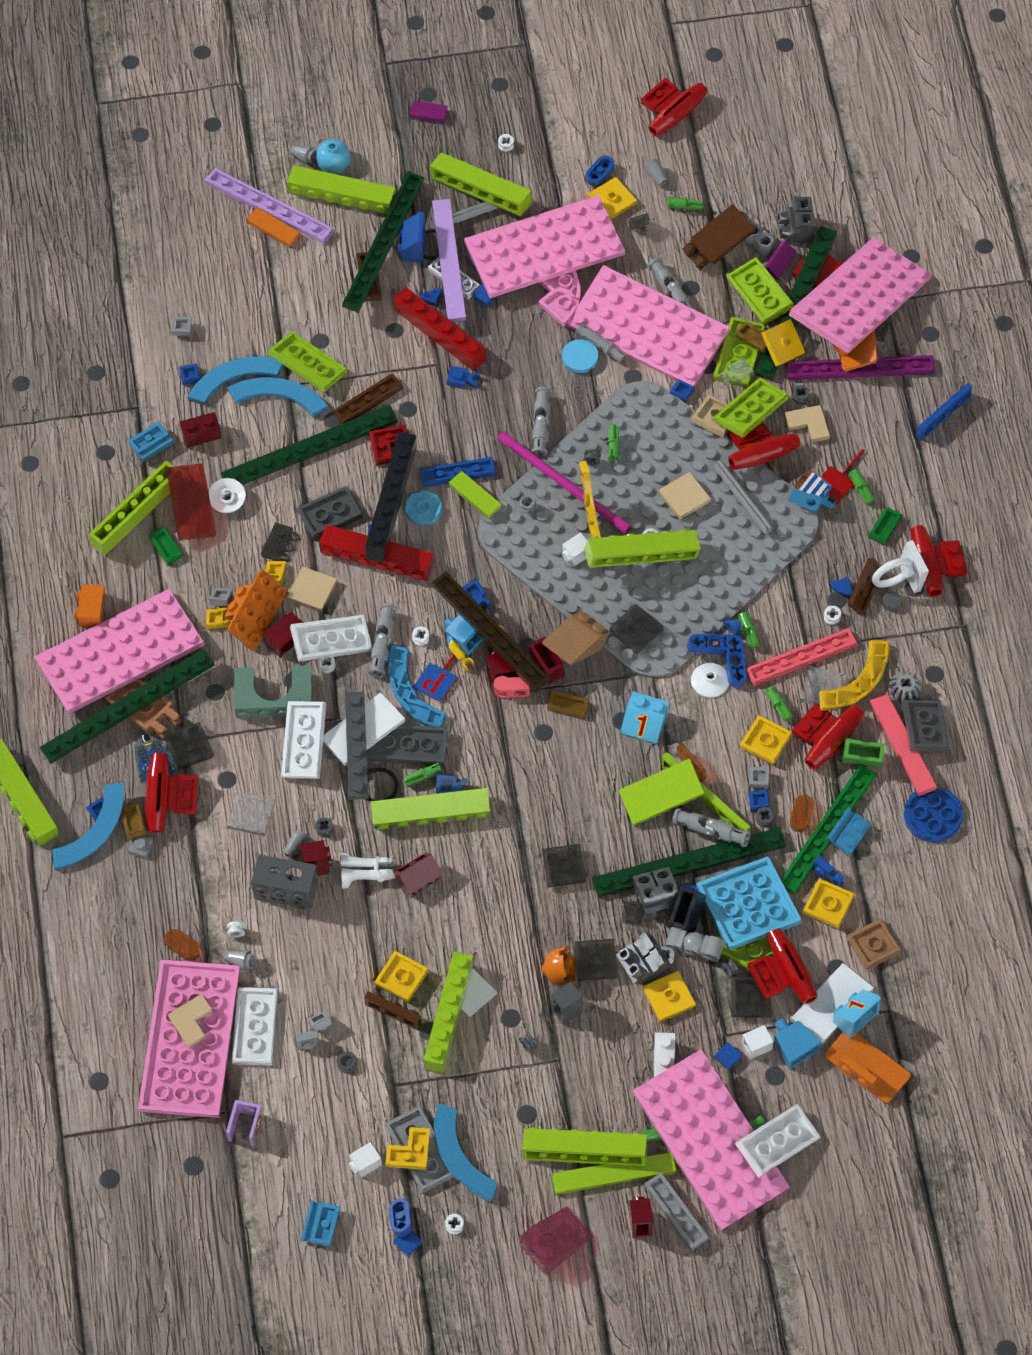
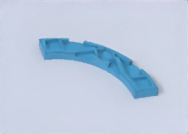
[187,356,283,405]
[227,377,328,418]
[388,644,447,727]
[52,783,124,870]
[434,1103,498,1202]

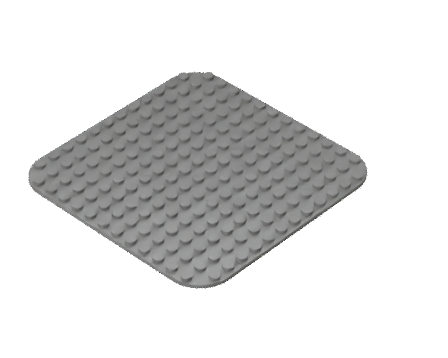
[478,381,818,677]

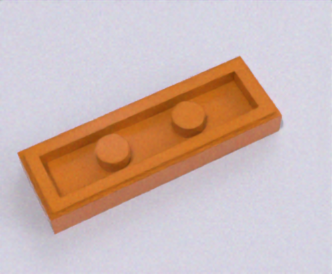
[246,207,300,248]

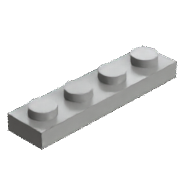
[644,1173,709,1251]

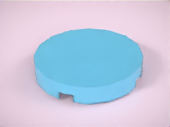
[562,339,598,373]
[405,490,442,526]

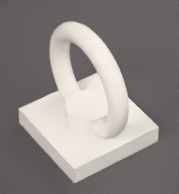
[872,540,929,593]

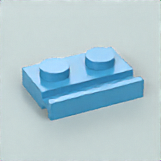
[128,421,174,463]
[826,808,871,856]
[301,1200,340,1247]

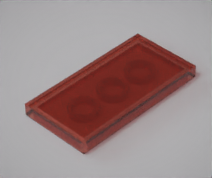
[166,463,216,541]

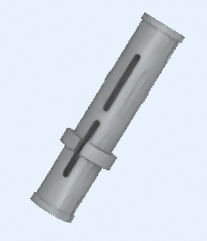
[575,323,626,363]

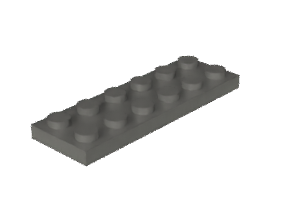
[329,721,448,765]

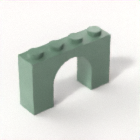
[234,665,313,719]

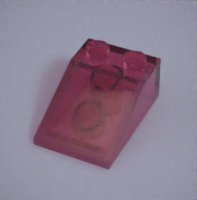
[519,1206,594,1275]

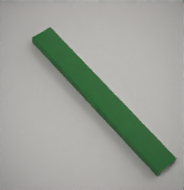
[781,765,877,896]

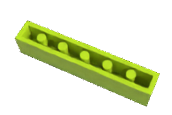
[430,152,532,216]
[287,165,396,214]
[88,461,182,556]
[584,529,701,568]
[0,739,59,847]
[370,788,490,830]
[423,952,474,1074]
[522,1127,647,1166]

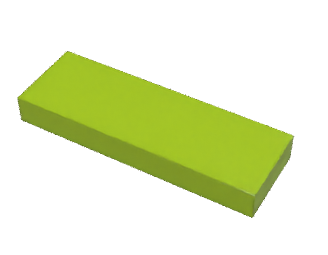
[449,471,502,519]

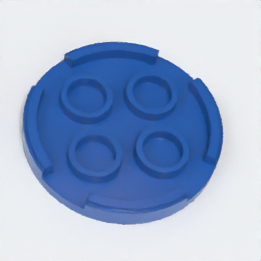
[904,788,963,843]

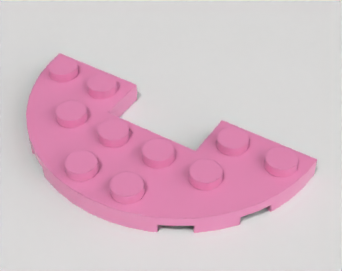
[539,271,581,327]

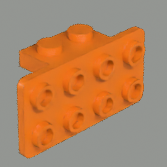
[832,330,878,372]
[224,570,287,651]
[825,1033,911,1104]

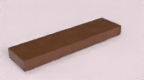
[333,373,403,424]

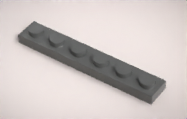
[345,692,369,800]

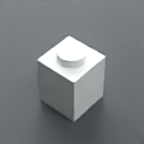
[562,532,587,566]
[742,1025,775,1059]
[349,1142,382,1178]

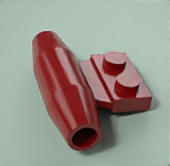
[640,78,708,137]
[728,422,800,470]
[910,525,968,597]
[792,703,864,770]
[145,753,198,832]
[747,928,818,1004]

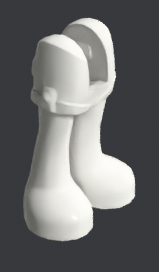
[340,853,395,889]

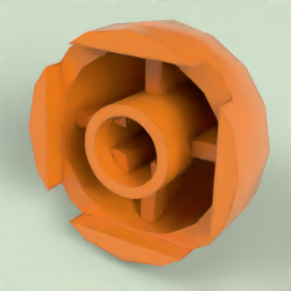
[542,946,577,987]

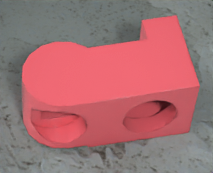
[494,676,530,698]

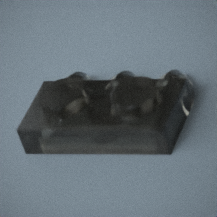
[261,522,301,562]

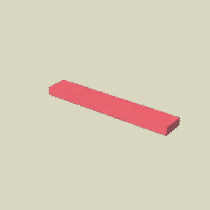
[746,628,857,687]
[870,694,937,796]

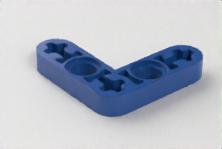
[687,634,747,688]

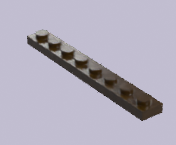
[432,571,550,693]

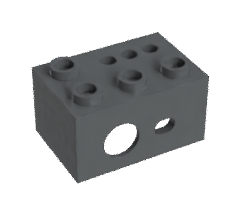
[251,854,319,910]

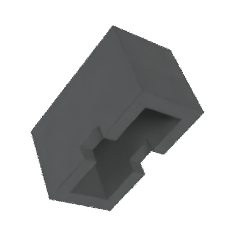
[551,982,584,1025]

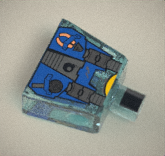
[135,734,176,783]

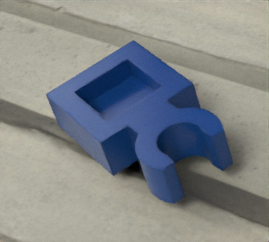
[447,366,481,388]
[462,579,490,609]
[436,774,470,794]
[813,855,844,887]

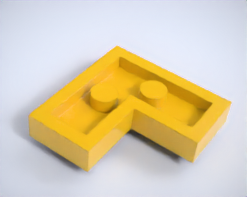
[385,1127,431,1170]

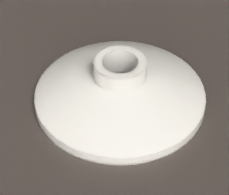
[208,478,246,513]
[691,663,729,698]

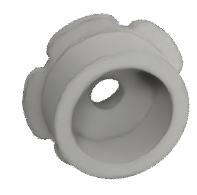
[518,495,537,513]

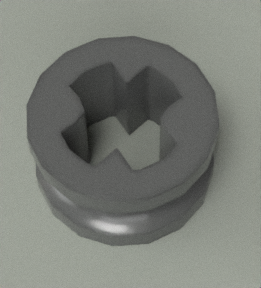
[793,385,809,404]
[583,449,601,466]
[756,807,774,827]
[315,817,333,837]
[721,958,739,979]
[519,1032,538,1053]

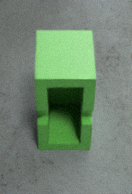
[842,738,885,768]

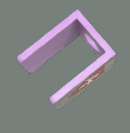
[226,1100,263,1147]

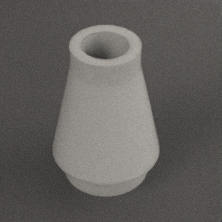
[290,145,316,164]
[645,159,668,186]
[283,829,310,859]
[224,950,255,970]

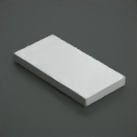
[290,614,373,662]
[323,692,405,766]
[281,701,326,779]
[791,963,874,1046]
[232,987,278,1066]
[735,1103,821,1178]

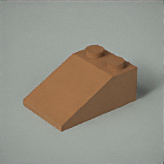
[542,611,610,665]

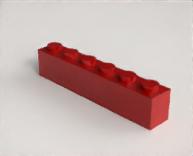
[393,287,486,372]
[319,524,434,581]

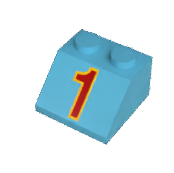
[620,691,669,745]
[833,989,881,1039]

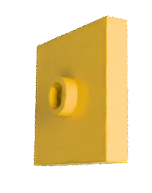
[587,177,637,220]
[761,319,806,366]
[739,715,792,765]
[802,878,855,929]
[374,951,429,1003]
[642,971,696,1023]

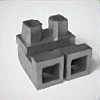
[777,196,816,244]
[633,867,678,919]
[616,932,672,985]

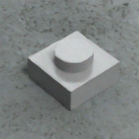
[172,316,192,336]
[209,587,234,606]
[749,766,769,788]
[127,836,153,859]
[307,1011,332,1032]
[295,1030,318,1050]

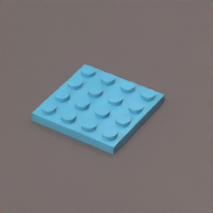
[696,856,802,951]

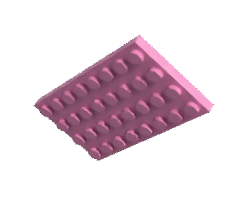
[464,195,625,298]
[789,237,932,354]
[567,265,730,386]
[34,589,205,715]
[138,960,240,1118]
[632,1049,790,1231]

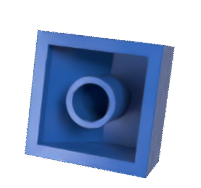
[398,212,426,262]

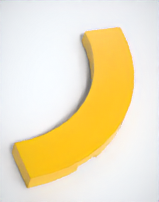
[579,461,601,538]
[205,561,286,629]
[819,640,889,711]

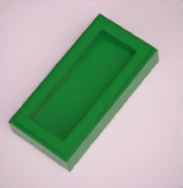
[868,506,903,546]
[148,527,183,566]

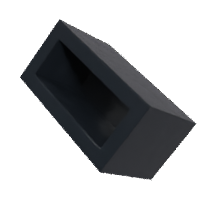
[669,886,707,932]

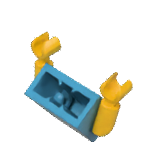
[444,614,504,672]

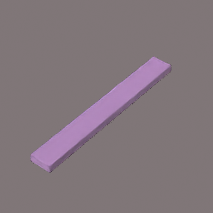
[205,168,334,244]
[432,199,466,322]

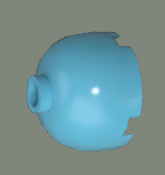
[316,139,351,175]

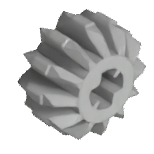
[889,671,922,702]

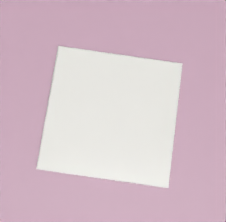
[462,969,498,1017]

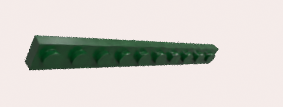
[342,171,425,313]
[755,226,837,381]
[220,405,398,485]
[40,649,215,764]
[592,827,786,898]

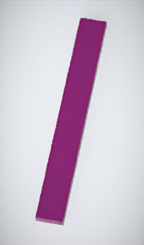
[786,355,935,380]

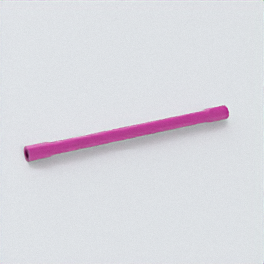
[498,431,632,535]

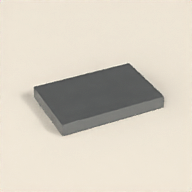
[296,486,363,540]
[902,700,949,752]

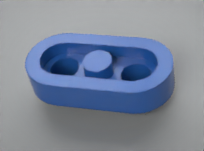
[586,156,614,186]
[389,1198,413,1237]

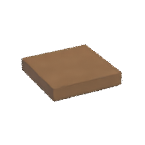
[847,918,901,970]

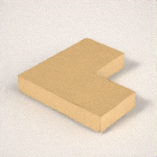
[784,405,830,443]
[167,994,213,1048]

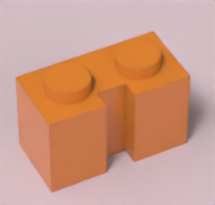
[74,584,106,627]

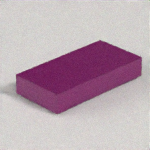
[410,101,448,123]
[765,240,797,280]

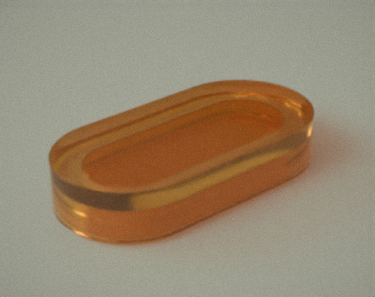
[790,795,814,832]
[165,929,201,961]

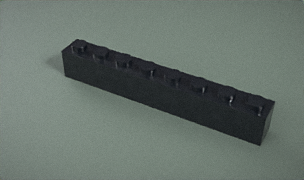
[365,432,417,563]

